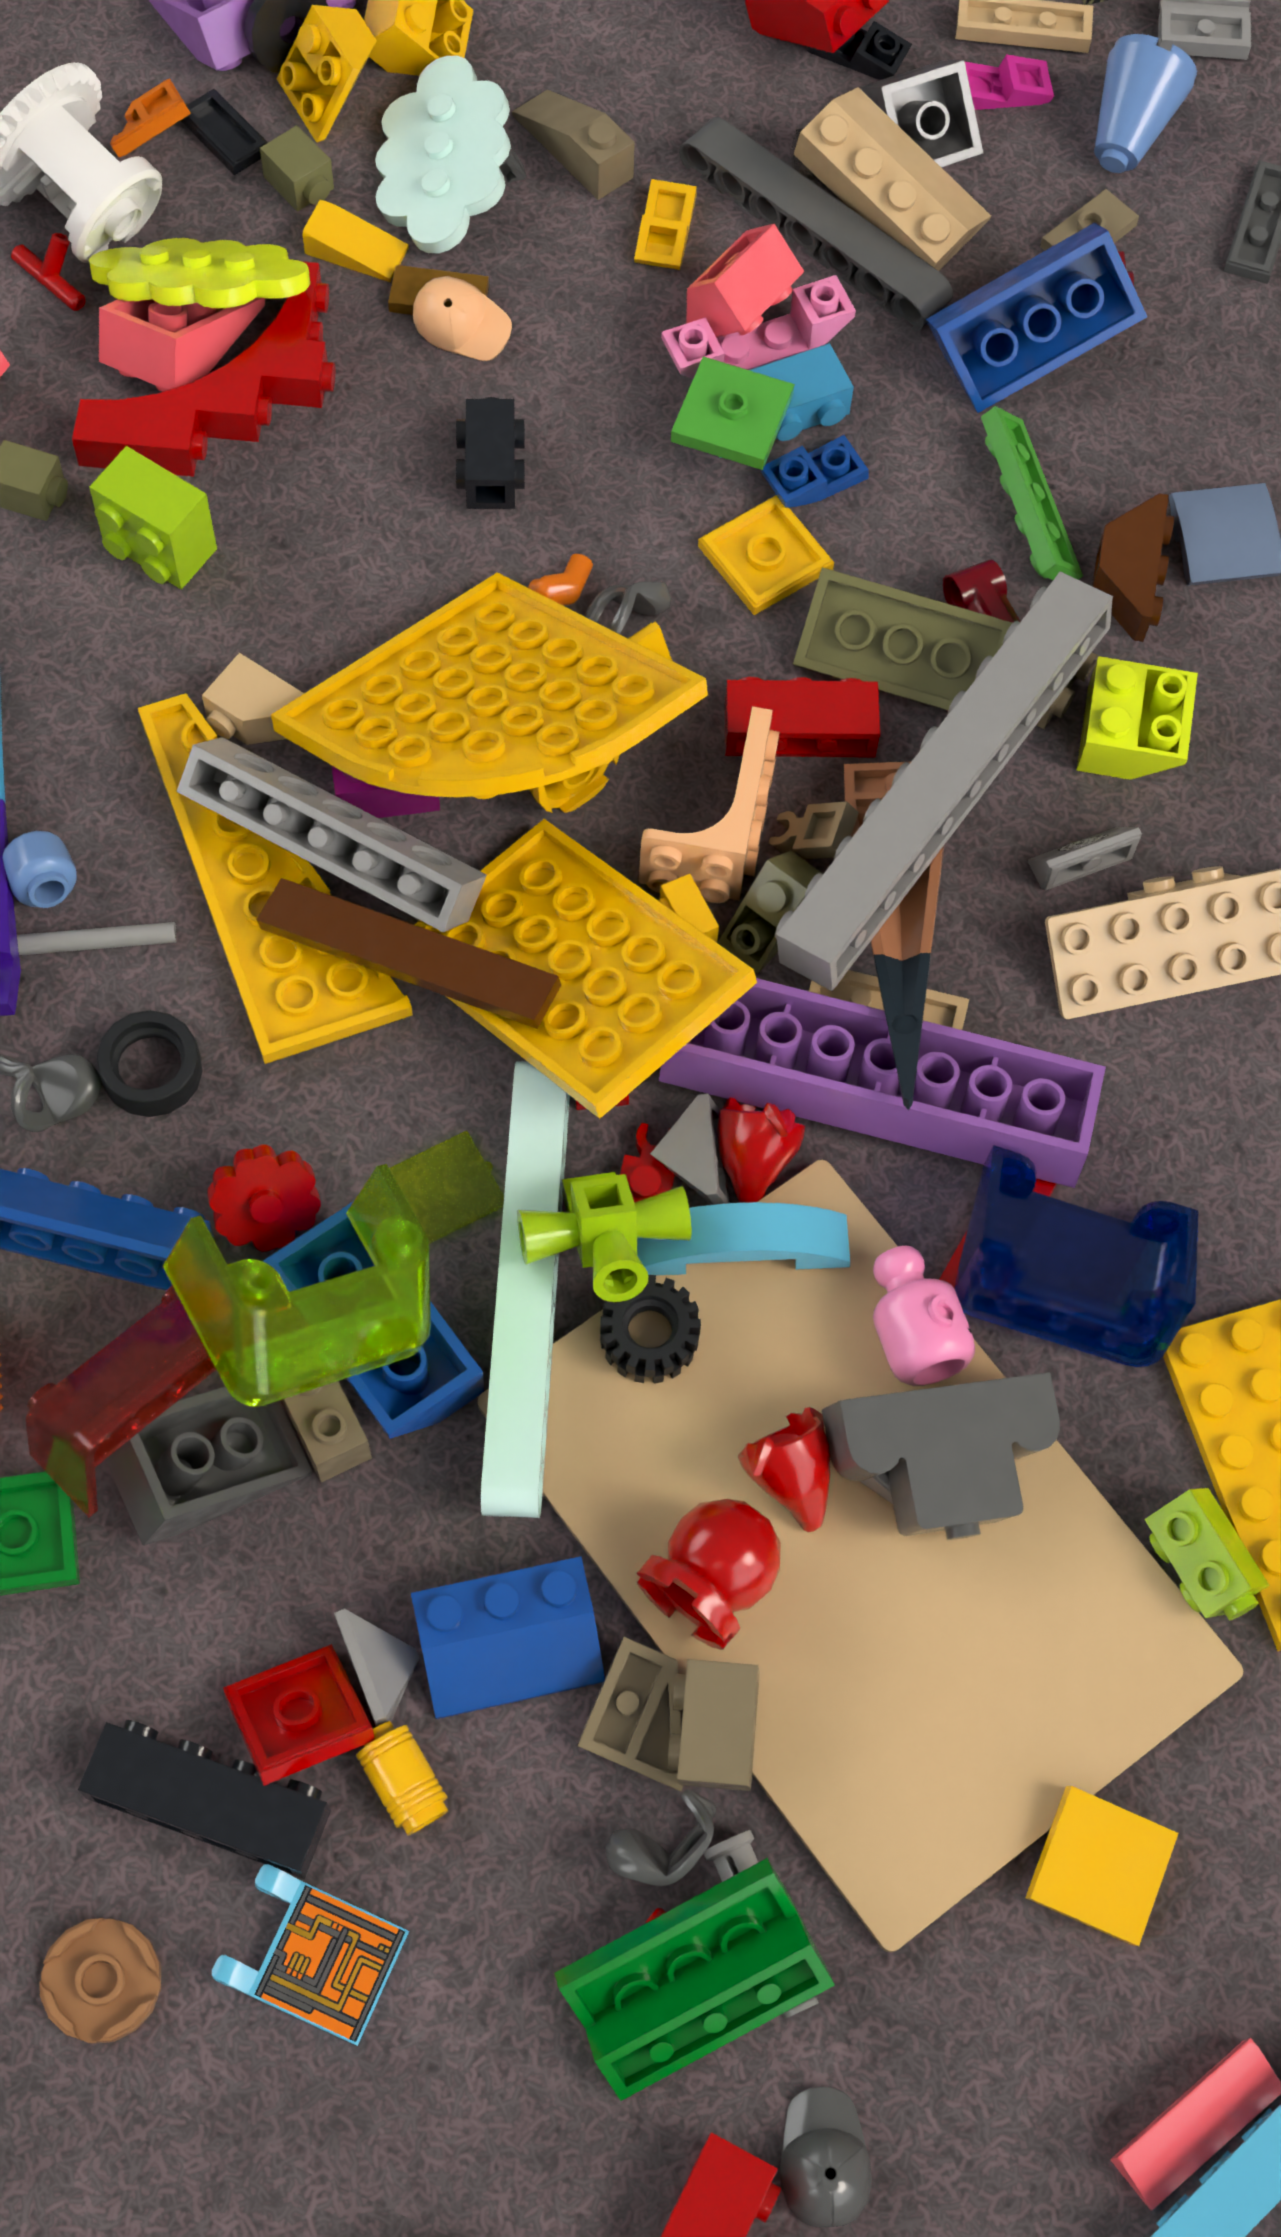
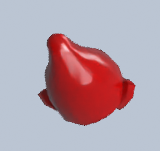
[717,1097,805,1203]
[738,1407,830,1532]

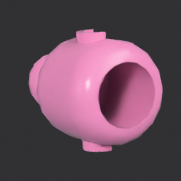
[873,1246,975,1386]

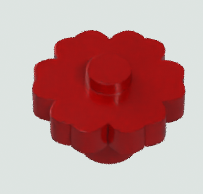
[207,1144,321,1252]

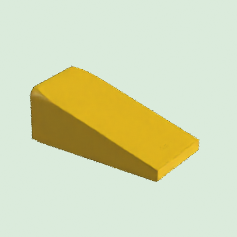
[303,200,409,283]

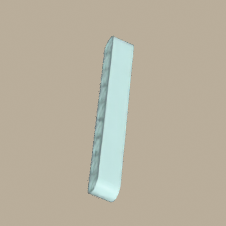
[481,1061,570,1518]

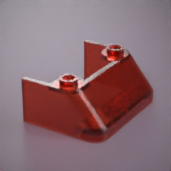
[26,1278,265,1517]

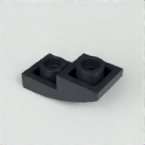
[806,21,912,80]

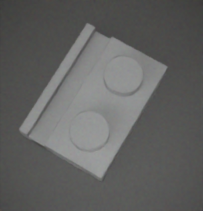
[1158,0,1251,60]

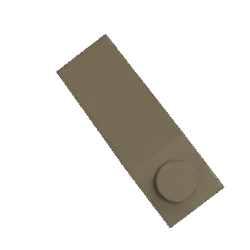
[512,90,635,200]

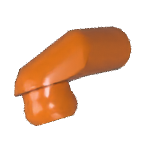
[528,554,593,606]

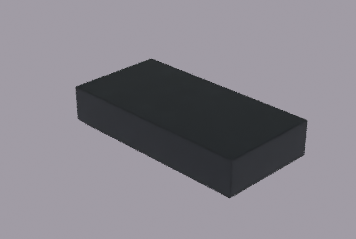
[180,89,268,176]

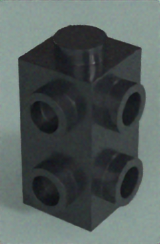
[456,397,525,509]

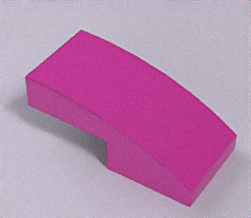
[965,54,1054,110]

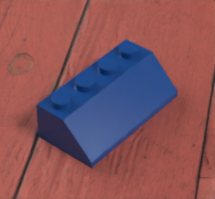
[926,222,1148,413]
[0,1168,215,1298]
[263,1200,484,1439]

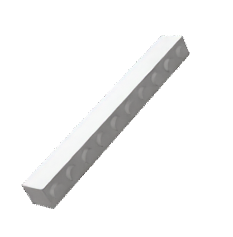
[775,572,1113,991]

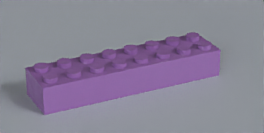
[659,978,1106,1188]

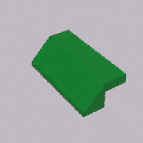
[554,1858,835,2101]

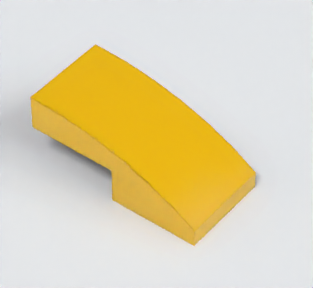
[634,179,697,270]

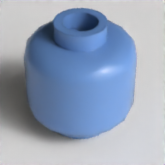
[2,831,77,908]

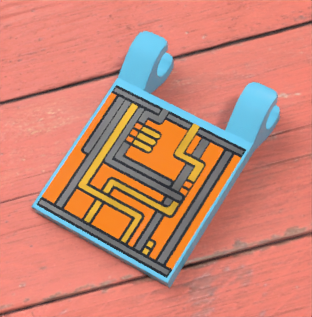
[212,1864,409,2046]

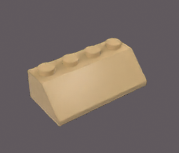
[794,87,991,271]

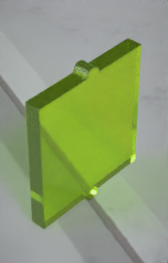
[383,1130,504,1246]

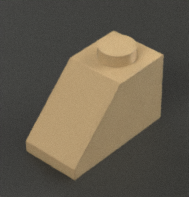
[202,653,304,745]

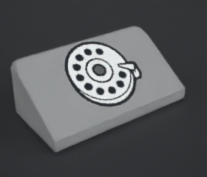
[1028,827,1142,890]

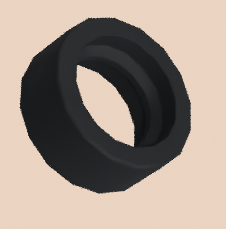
[96,1010,203,1117]

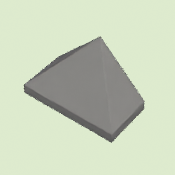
[650,1093,730,1205]
[334,1609,419,1727]

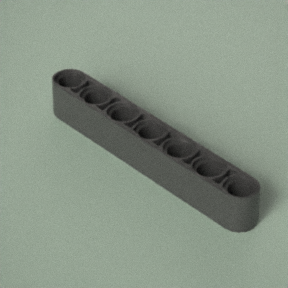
[679,117,953,331]

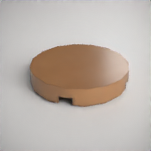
[40,1918,161,2044]

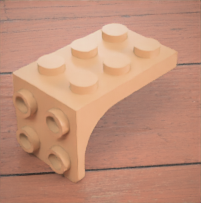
[639,707,780,903]

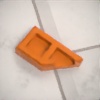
[110,78,191,157]

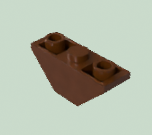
[1092,493,1174,642]

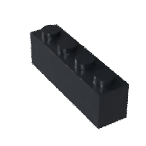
[78,1720,331,1879]

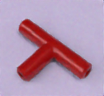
[11,233,86,311]

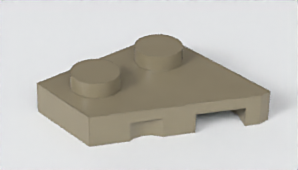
[576,1637,683,1791]

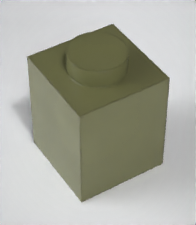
[260,125,334,212]
[0,440,68,521]

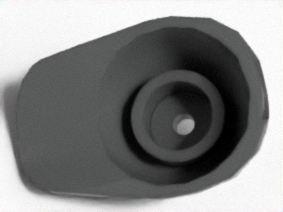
[780,2087,872,2227]

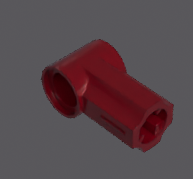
[942,559,1021,623]

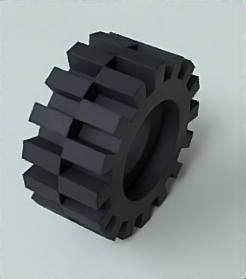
[600,1275,701,1384]

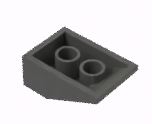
[99,1374,313,1546]

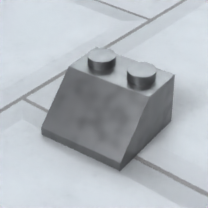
[861,60,983,167]

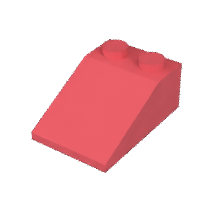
[99,298,265,392]

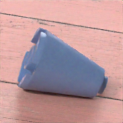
[1094,34,1197,173]

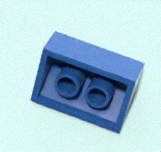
[411,1556,605,1719]

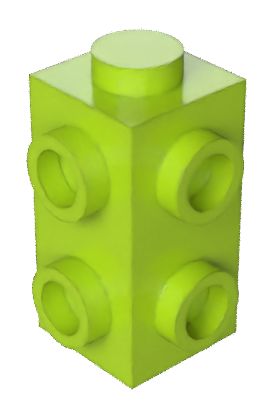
[1144,1488,1270,1621]

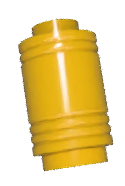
[356,1721,448,1836]

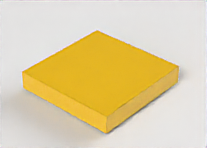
[698,495,834,615]
[1025,1786,1179,1946]

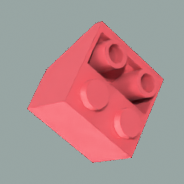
[686,224,804,338]

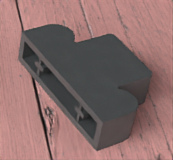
[822,1372,1060,1540]

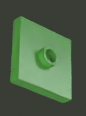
[671,356,795,470]

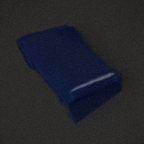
[954,1145,1199,1367]

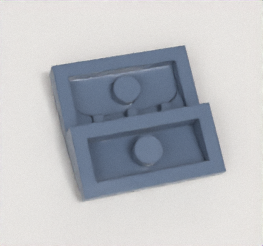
[1169,483,1281,586]

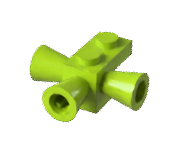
[517,1172,692,1302]

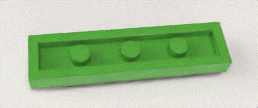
[981,406,1083,580]

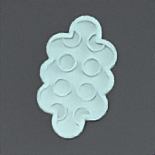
[375,55,511,253]

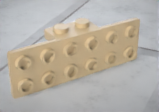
[1045,866,1281,1019]

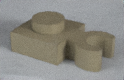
[768,801,859,859]

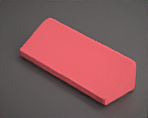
[1110,2038,1281,2211]

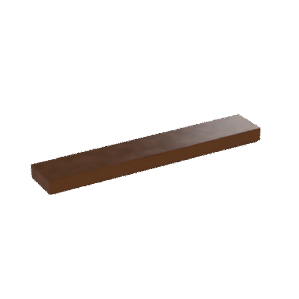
[256,878,561,1029]

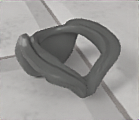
[584,582,671,634]
[0,1054,101,1132]
[605,1789,716,1886]

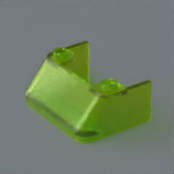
[163,1164,431,1407]

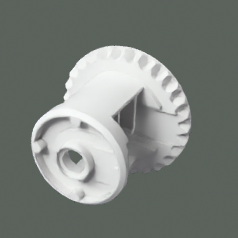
[0,63,162,263]

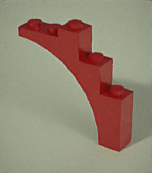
[72,261,336,477]

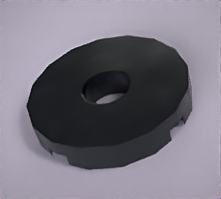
[244,0,328,73]

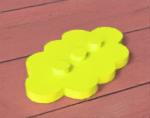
[89,238,310,308]

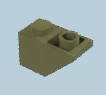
[718,851,823,974]

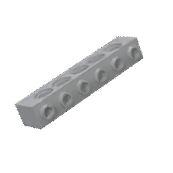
[176,737,487,932]

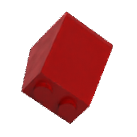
[744,0,889,53]

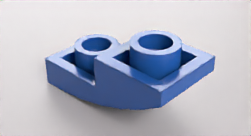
[761,435,869,508]

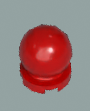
[636,1499,781,1650]

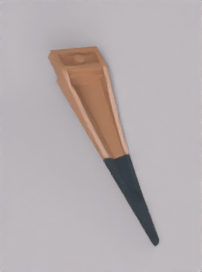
[844,762,944,1110]

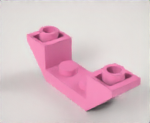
[661,275,856,379]

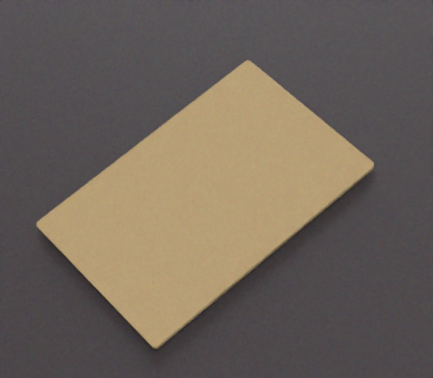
[478,1160,1243,1953]

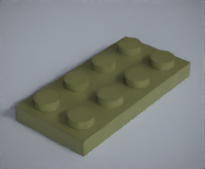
[793,567,1012,711]

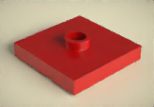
[223,1644,375,1786]

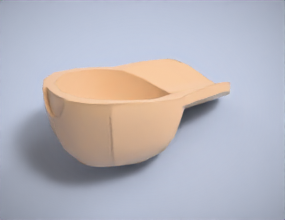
[413,276,512,361]

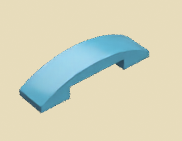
[637,1202,850,1276]

